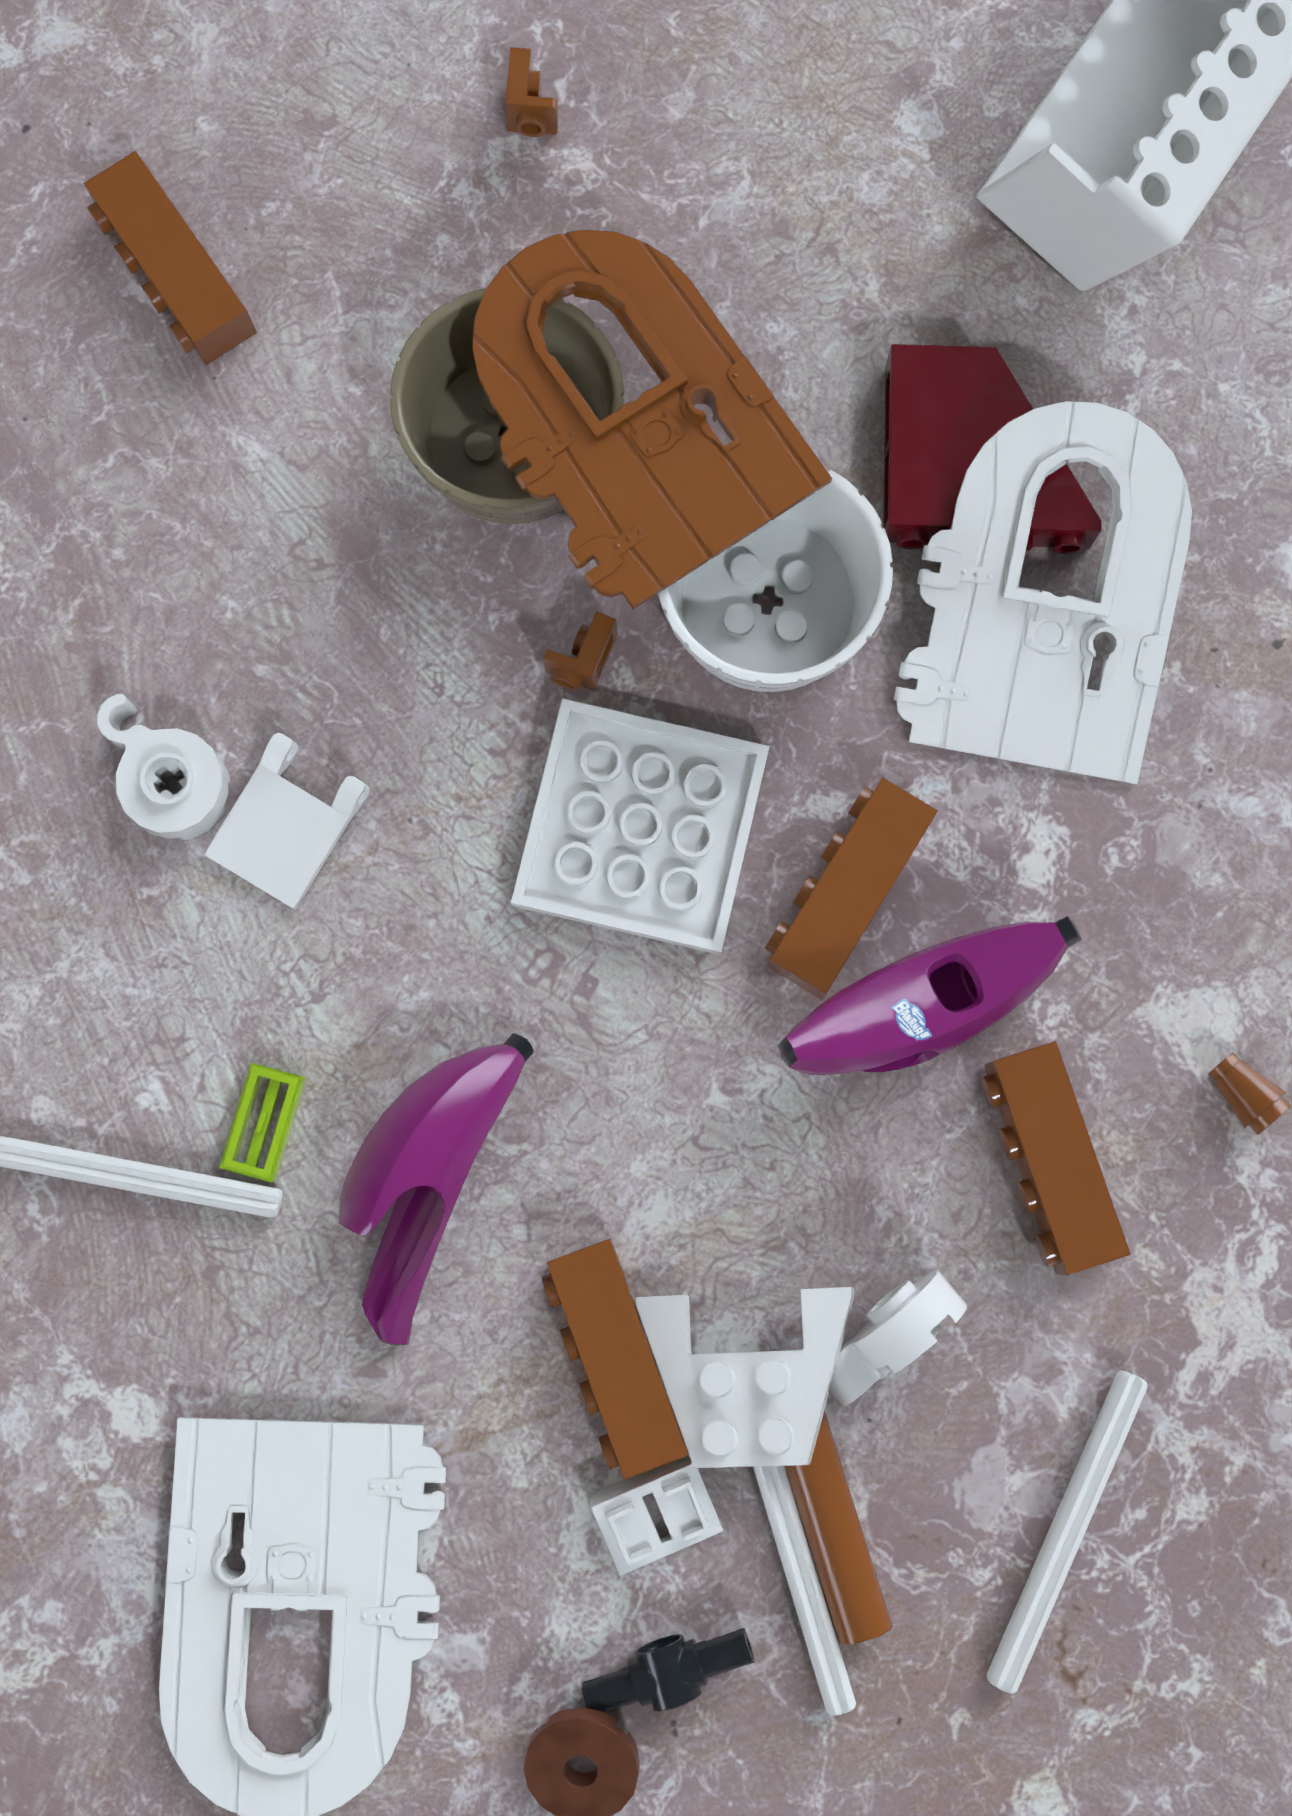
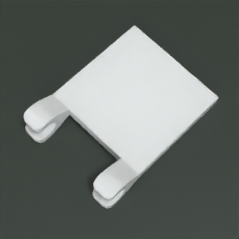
[204,733,370,910]

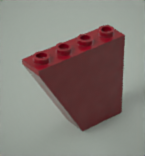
[883,344,1101,554]

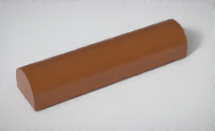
[785,1410,893,1645]

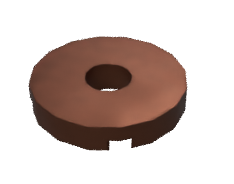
[523,1707,640,1816]

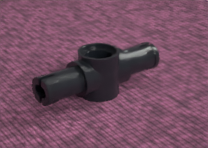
[582,1628,755,1713]

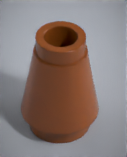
[1209,1053,1292,1135]

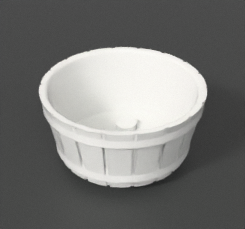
[658,467,893,692]

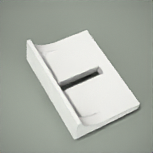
[589,1453,724,1576]

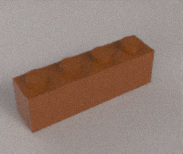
[83,151,257,365]
[765,777,938,1000]
[981,1041,1131,1275]
[541,1238,688,1480]

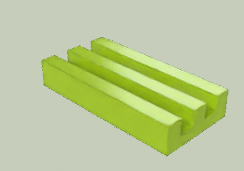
[219,1062,306,1183]

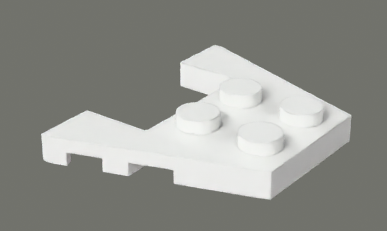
[636,1287,854,1468]

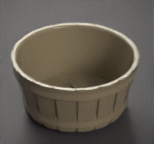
[390,288,624,524]

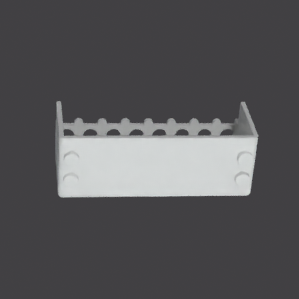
[976,0,1292,291]

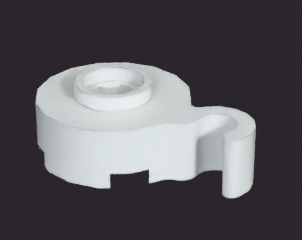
[97,694,230,840]
[828,1270,967,1407]

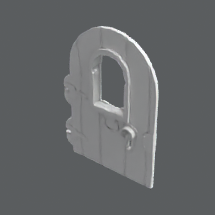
[894,401,1192,784]
[159,1417,446,1816]

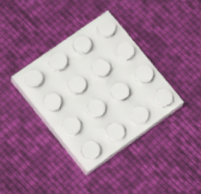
[511,698,770,955]

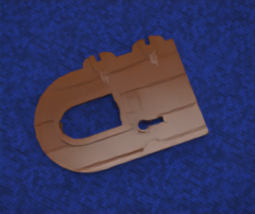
[472,230,833,610]

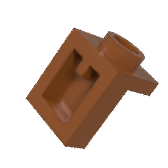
[505,47,558,137]
[543,611,618,691]

